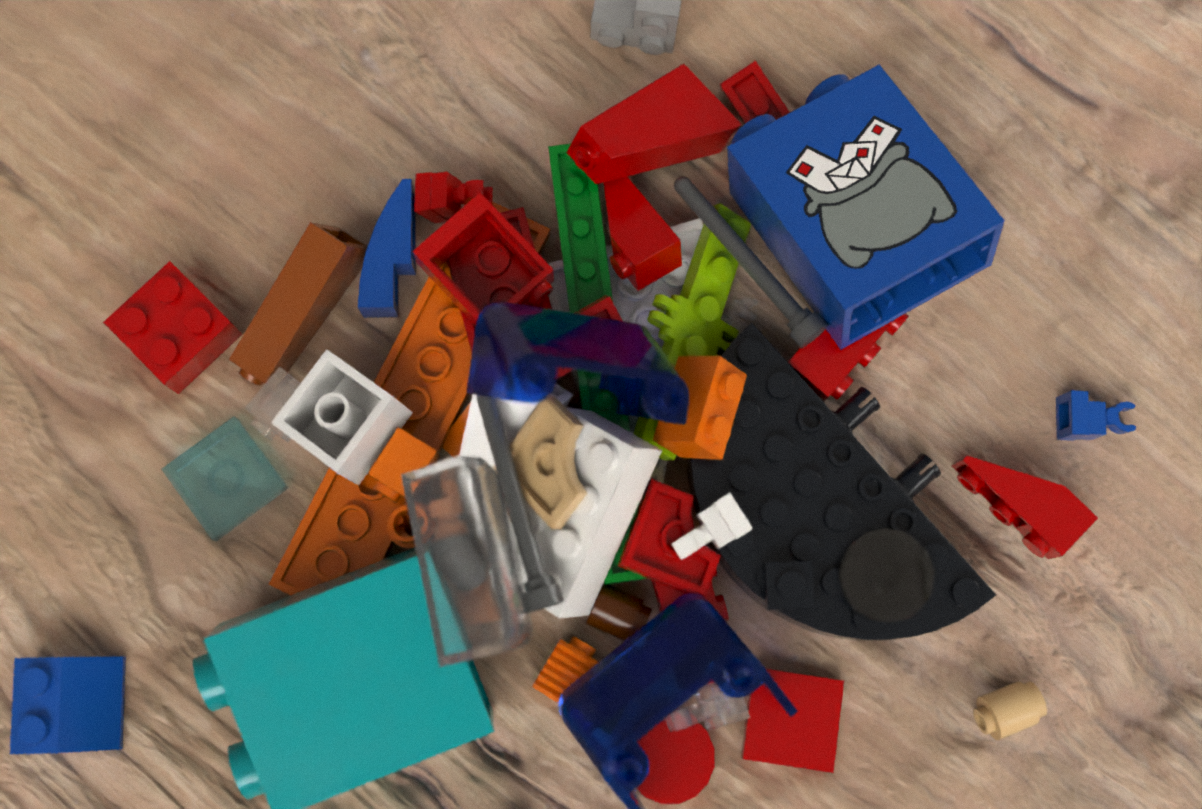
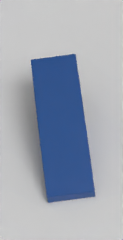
[358,179,416,318]

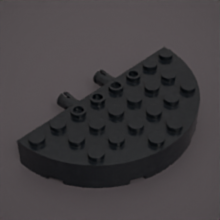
[687,322,996,641]

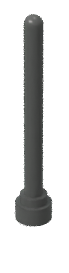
[674,176,829,349]
[476,388,564,613]

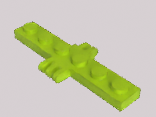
[633,203,751,461]

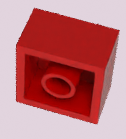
[103,261,243,395]

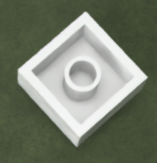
[271,349,413,486]

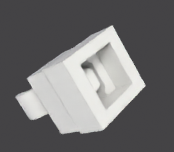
[671,493,753,560]

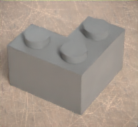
[590,0,682,55]

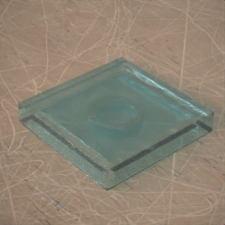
[161,416,289,541]

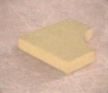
[494,395,587,529]

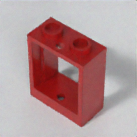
[412,192,554,340]

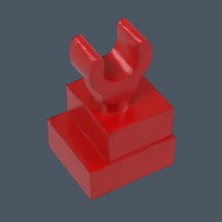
[414,171,493,224]

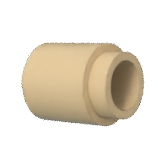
[973,681,1047,740]

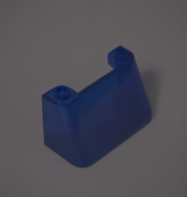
[466,302,689,425]

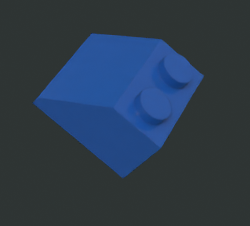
[10,656,126,754]

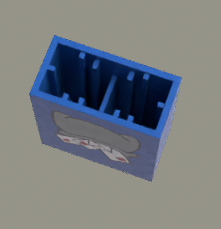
[727,64,1005,350]

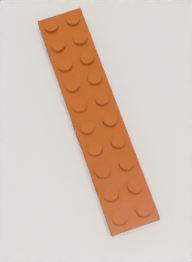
[268,202,551,596]

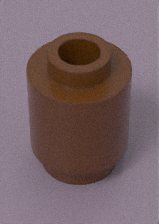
[586,583,652,642]

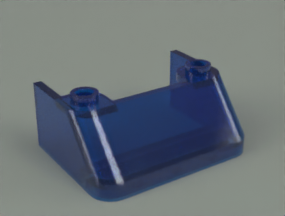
[558,593,798,809]

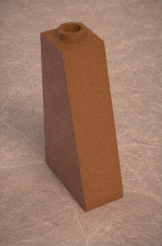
[229,222,367,386]

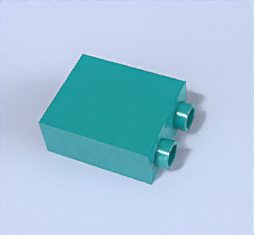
[193,542,495,809]

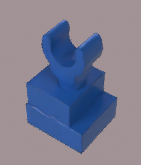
[1056,390,1136,441]

